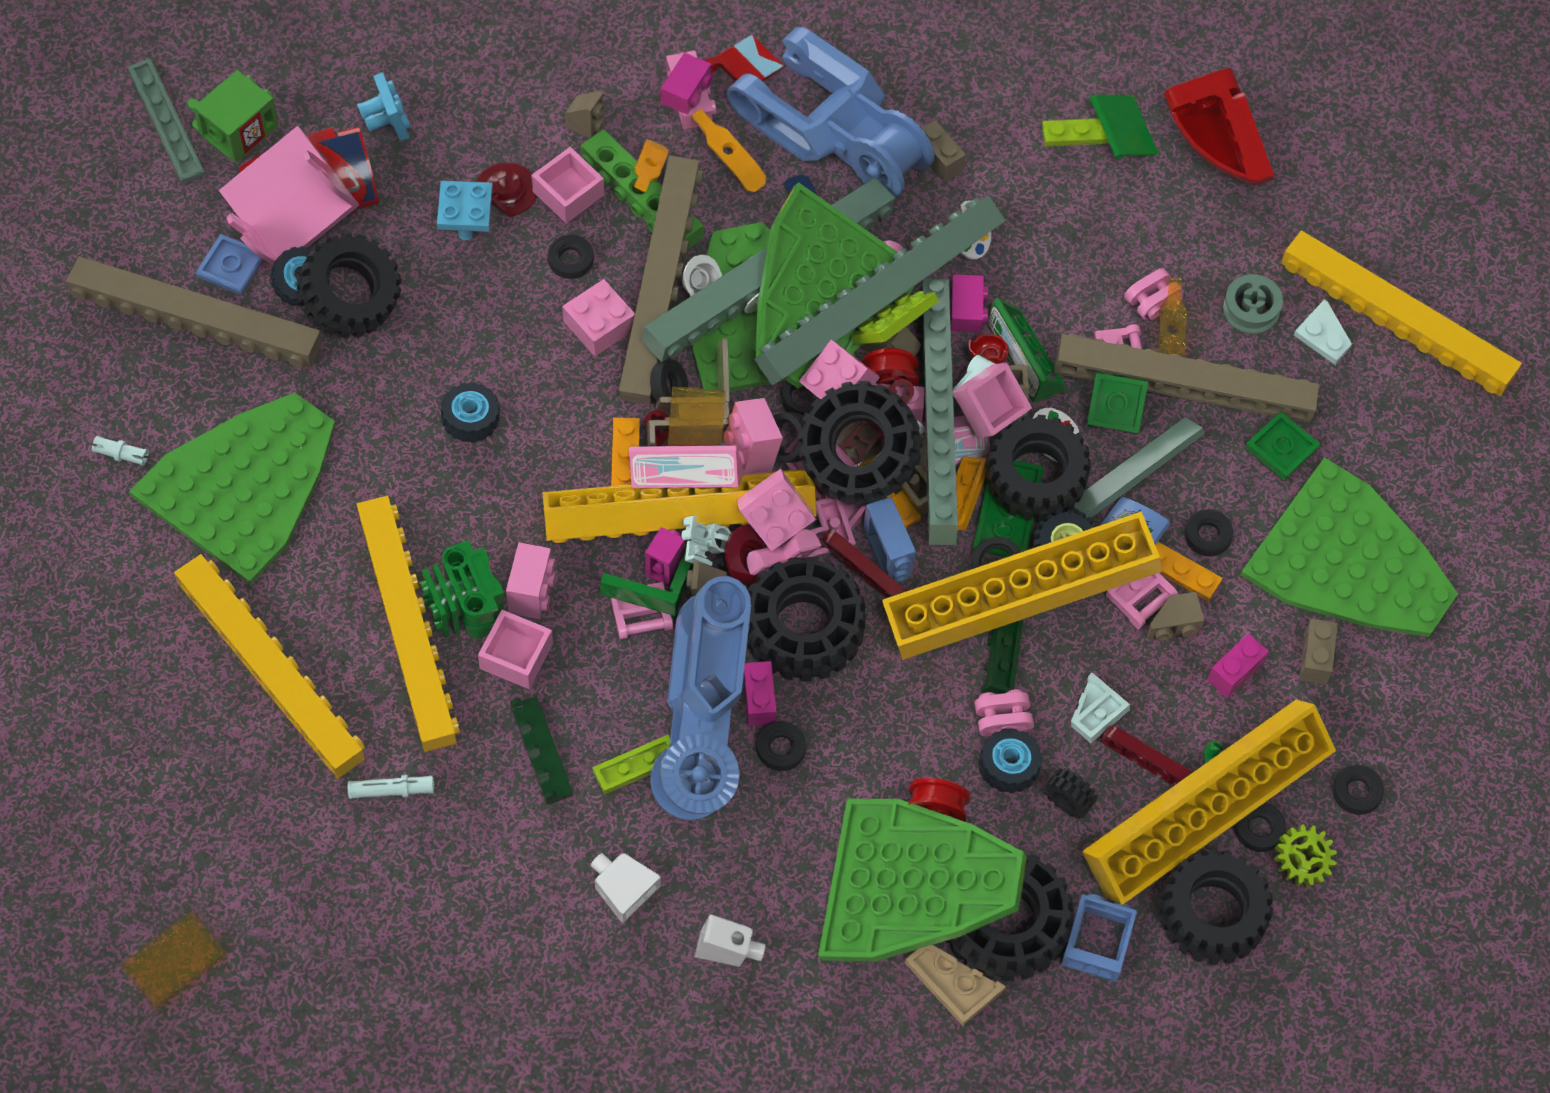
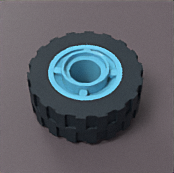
[270,246,330,307]
[441,382,500,443]
[979,729,1042,793]

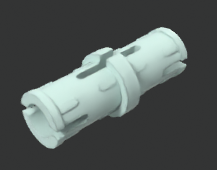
[92,436,149,466]

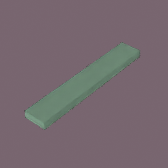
[127,58,206,184]
[1072,417,1204,519]

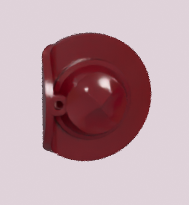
[476,162,537,217]
[725,524,768,586]

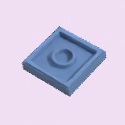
[196,234,264,296]

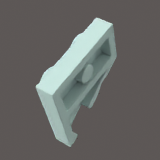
[1294,299,1352,365]
[1071,673,1130,743]

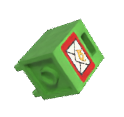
[187,70,279,163]

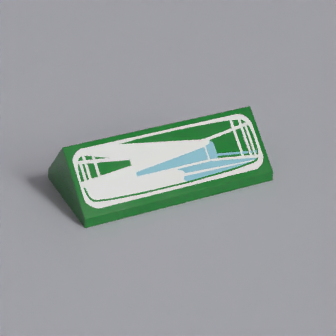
[987,298,1068,403]

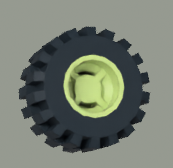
[1033,509,1097,548]

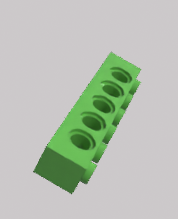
[580,129,704,249]

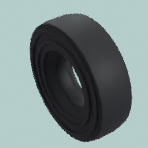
[548,235,594,279]
[650,360,688,402]
[1184,509,1233,557]
[756,721,806,771]
[1333,765,1384,815]
[1235,802,1286,852]

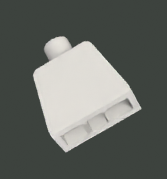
[591,853,661,923]
[694,915,765,967]

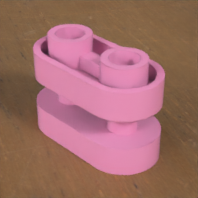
[1124,268,1184,320]
[974,689,1034,737]

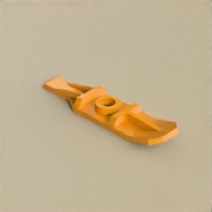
[691,109,766,192]
[634,139,669,192]

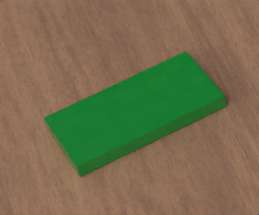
[973,460,1044,558]

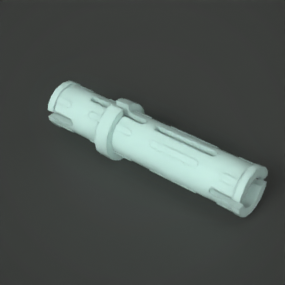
[348,775,434,799]

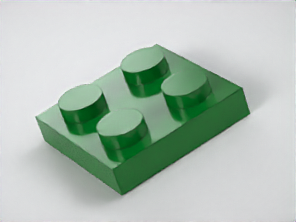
[1086,372,1148,433]
[1245,411,1321,481]

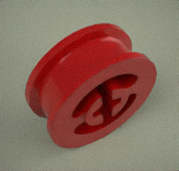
[861,348,919,386]
[908,778,971,822]

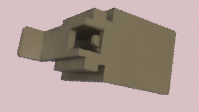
[647,338,730,447]

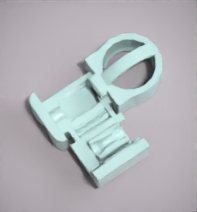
[682,515,731,566]

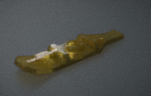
[1159,278,1187,358]

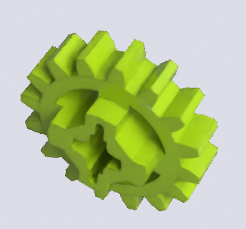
[1274,824,1337,887]

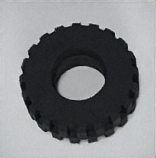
[798,381,922,506]
[747,557,866,681]
[947,849,1074,981]

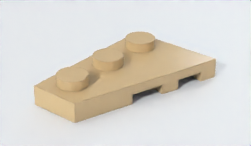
[905,945,1006,1026]

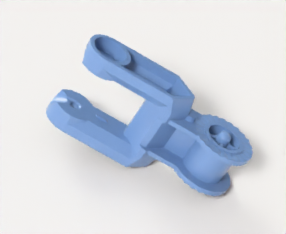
[726,27,935,198]
[650,576,751,820]

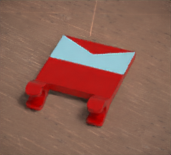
[704,35,784,88]

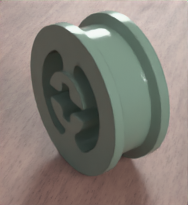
[1223,274,1283,334]

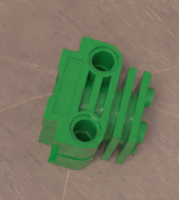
[420,540,506,638]

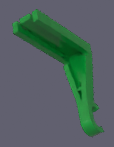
[600,539,693,616]

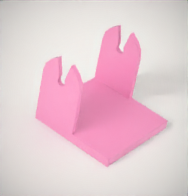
[219,126,359,265]

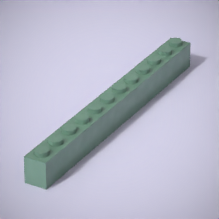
[642,178,895,362]
[754,195,1006,385]
[922,279,958,545]

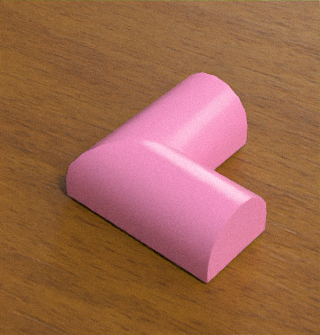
[804,497,856,559]
[747,529,821,576]

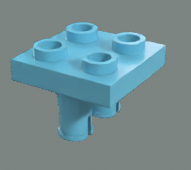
[357,72,411,141]
[437,181,493,240]

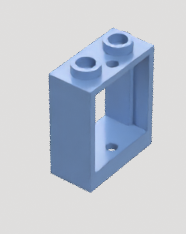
[863,497,916,583]
[1061,894,1137,982]

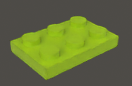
[851,291,939,345]

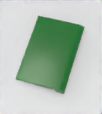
[1089,95,1159,160]

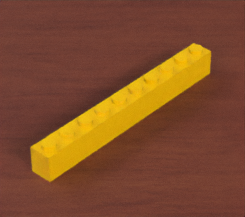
[1281,230,1522,397]
[356,496,460,752]
[174,554,365,779]

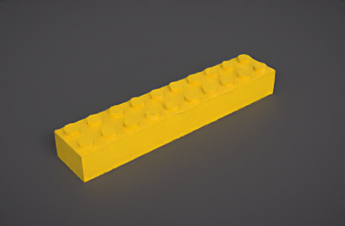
[542,469,817,543]
[882,511,1162,660]
[1082,699,1336,905]

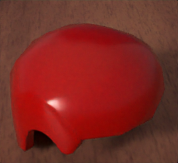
[968,334,1008,364]

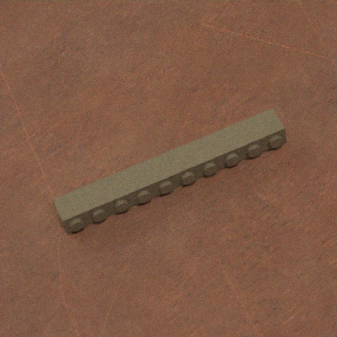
[619,156,704,405]
[66,257,323,368]
[1054,334,1319,422]

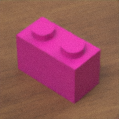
[661,52,713,115]
[950,274,988,333]
[645,527,685,587]
[1207,634,1269,698]
[743,661,776,726]

